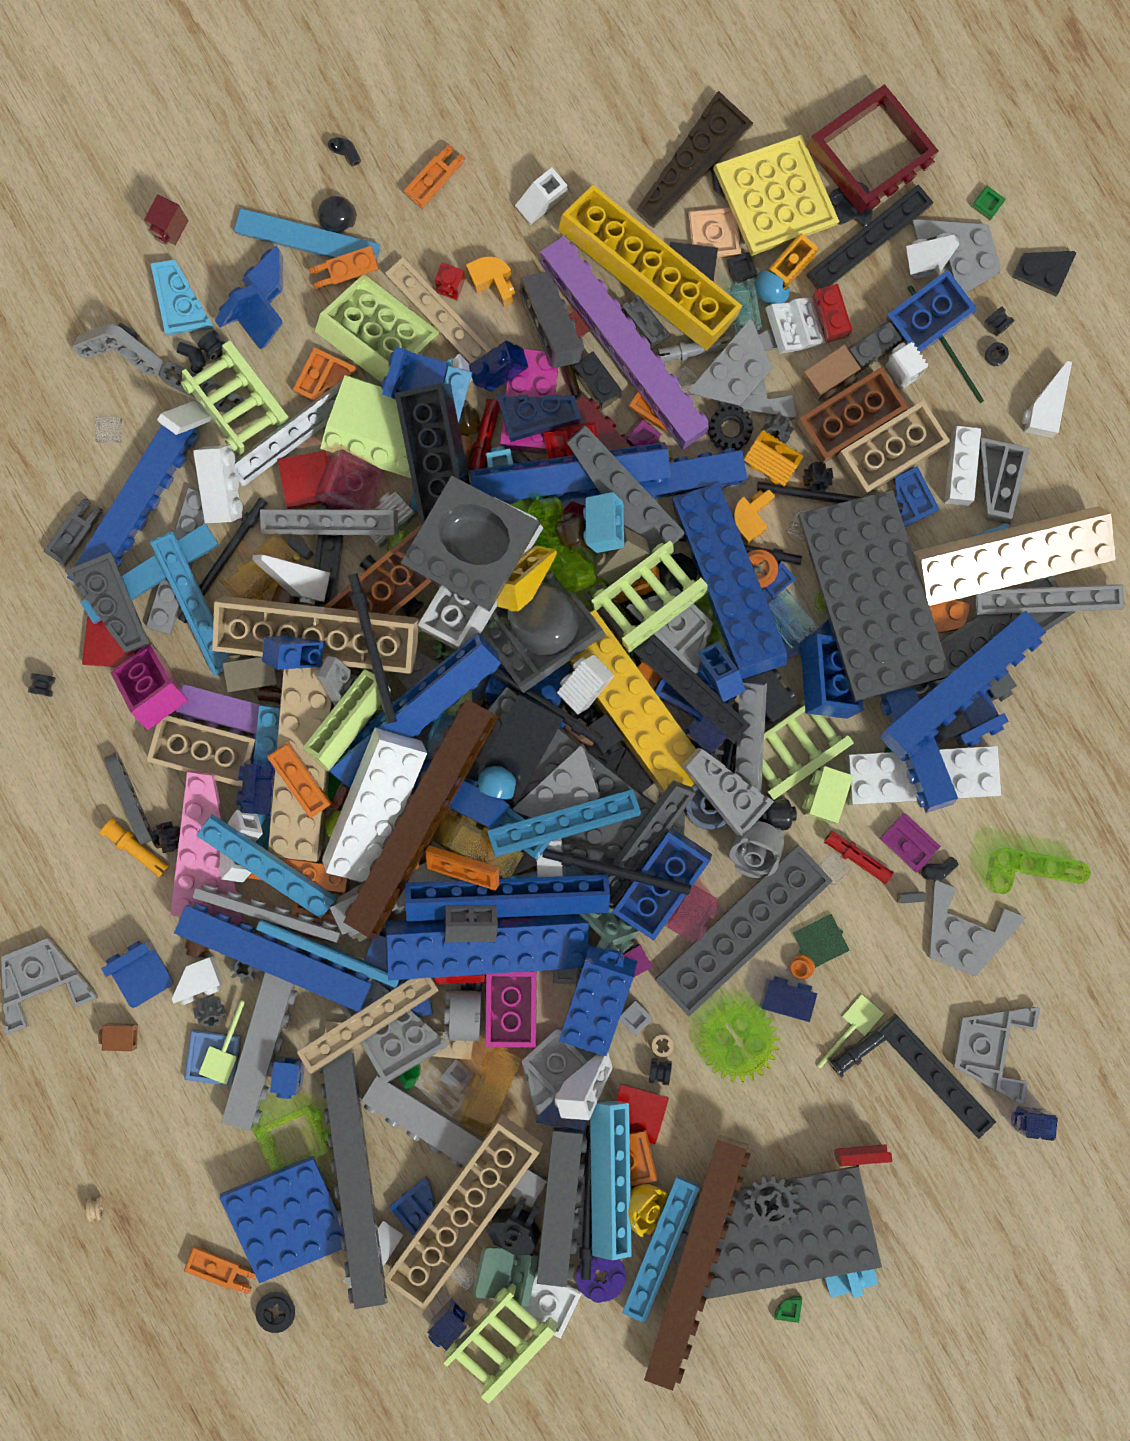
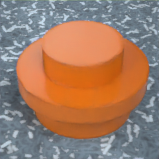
[790,954,815,979]

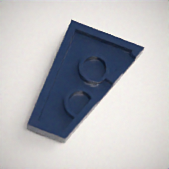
[496,394,582,442]

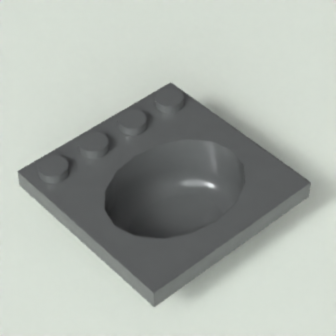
[401,476,540,612]
[481,567,606,693]

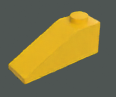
[496,545,557,612]

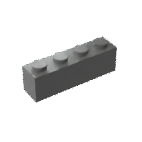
[519,271,584,369]

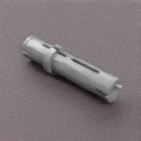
[657,334,731,362]

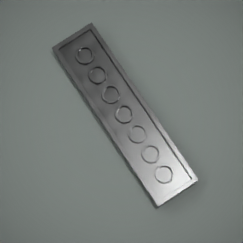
[914,576,1075,700]
[655,845,833,1016]

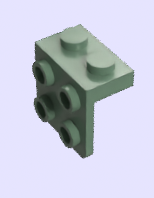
[579,903,640,954]
[473,1247,539,1306]

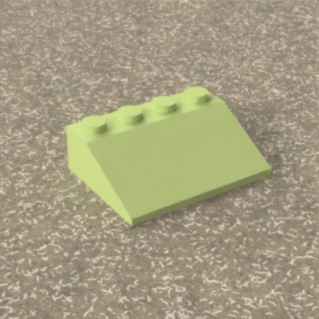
[315,275,439,383]
[320,375,411,478]

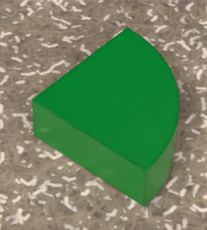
[399,1064,421,1090]
[774,1296,803,1323]

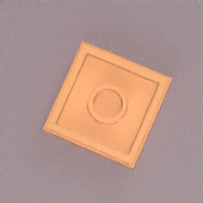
[688,207,742,258]

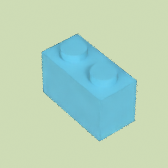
[583,492,624,553]

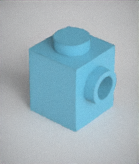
[486,446,513,467]

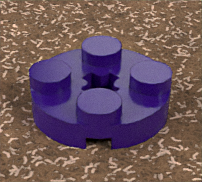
[576,1256,626,1303]

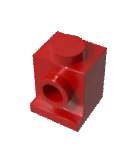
[435,262,466,301]

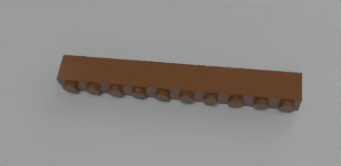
[343,699,499,938]
[644,1135,751,1391]

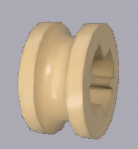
[651,1034,674,1057]
[86,1197,104,1222]

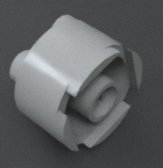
[729,820,784,878]
[444,990,481,1041]

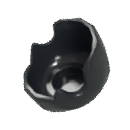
[317,196,357,233]

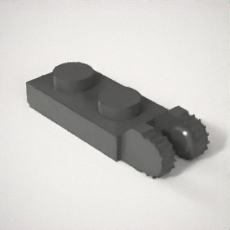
[44,498,103,567]

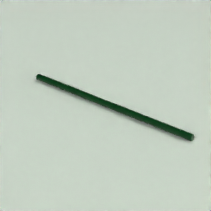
[907,285,984,403]

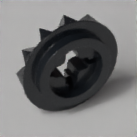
[255,1292,295,1333]

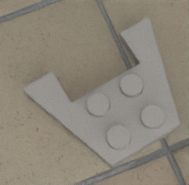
[911,219,1001,293]
[712,328,796,419]
[928,880,1025,977]
[1,938,98,1035]
[953,1007,1040,1104]

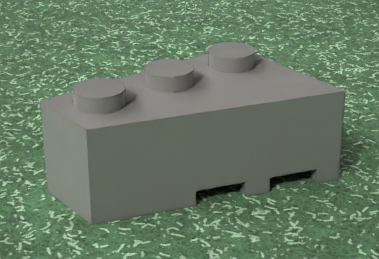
[980,438,1030,525]

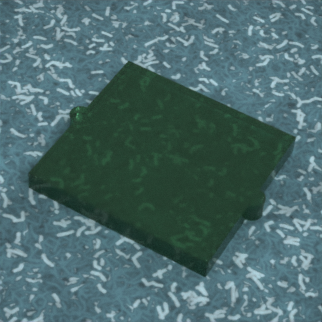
[793,914,850,968]

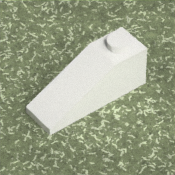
[1022,361,1072,438]
[252,555,330,605]
[555,1053,613,1120]

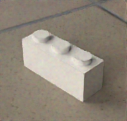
[944,426,981,506]
[193,445,243,523]

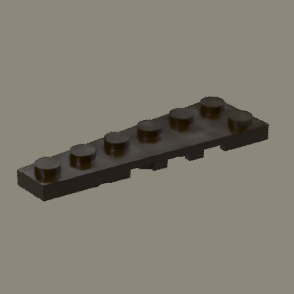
[636,91,753,228]

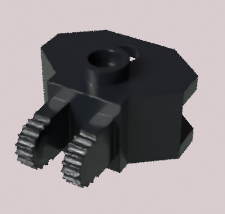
[487,1197,541,1256]

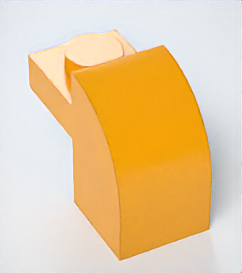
[466,256,515,307]
[733,489,775,545]

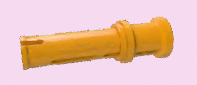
[99,817,169,878]

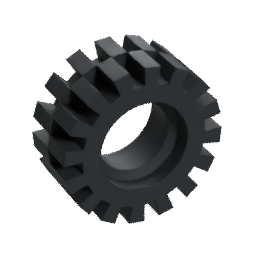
[708,405,753,450]

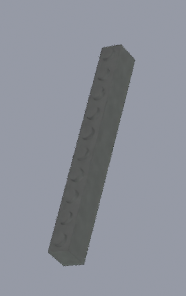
[319,1048,388,1309]

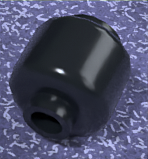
[760,798,797,831]

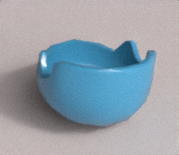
[754,270,790,304]
[477,766,516,799]

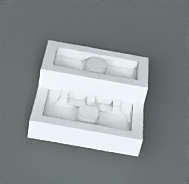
[765,297,826,354]

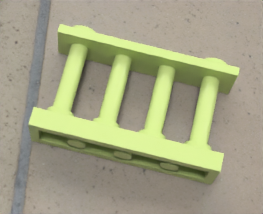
[181,340,288,456]
[591,541,708,652]
[762,700,854,800]
[443,1283,558,1404]

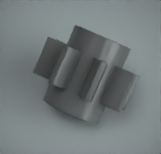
[761,413,794,443]
[229,960,261,984]
[193,996,226,1027]

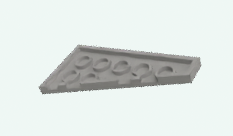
[322,942,450,1084]

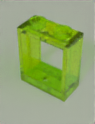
[254,1103,331,1173]

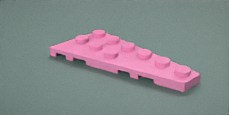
[170,770,245,925]

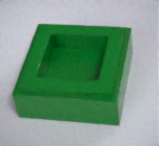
[971,185,1006,220]

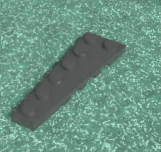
[567,425,685,557]

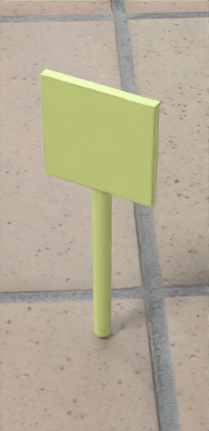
[817,994,884,1068]
[199,1000,245,1085]

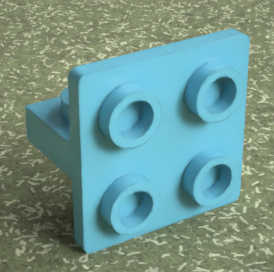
[825,1269,878,1298]

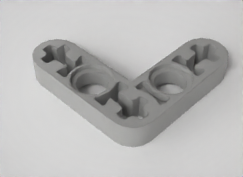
[72,324,163,376]

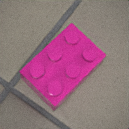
[110,644,188,730]
[486,971,537,1047]

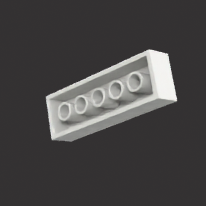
[418,497,543,650]
[322,728,427,882]
[845,746,1001,805]

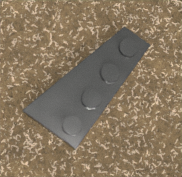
[65,552,150,653]

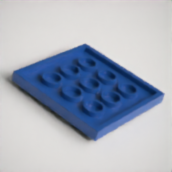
[219,1155,345,1284]

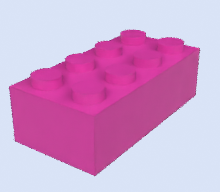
[500,348,559,455]

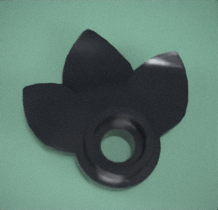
[829,182,873,227]

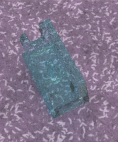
[727,278,762,336]
[768,589,818,649]

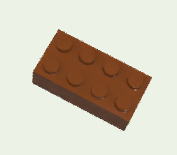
[796,367,908,463]

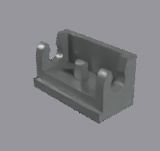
[622,295,670,350]
[444,905,498,943]

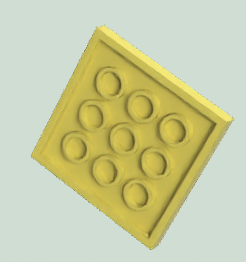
[713,135,839,256]

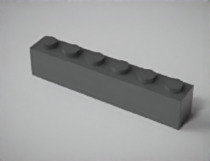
[537,1127,587,1287]

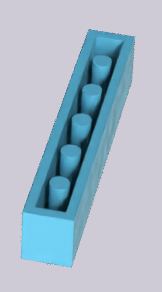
[590,1100,631,1260]

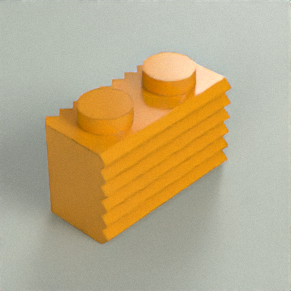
[768,233,818,290]
[744,430,804,486]

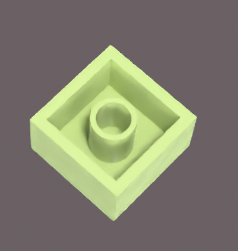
[802,766,853,824]

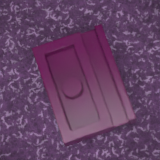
[879,813,941,873]

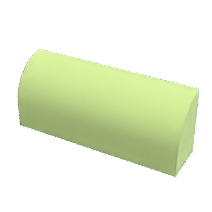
[302,669,391,771]

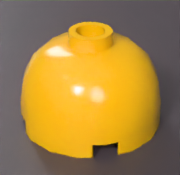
[628,1184,669,1237]

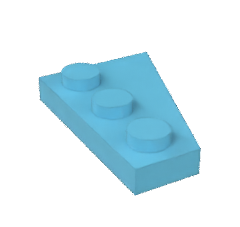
[151,260,214,336]

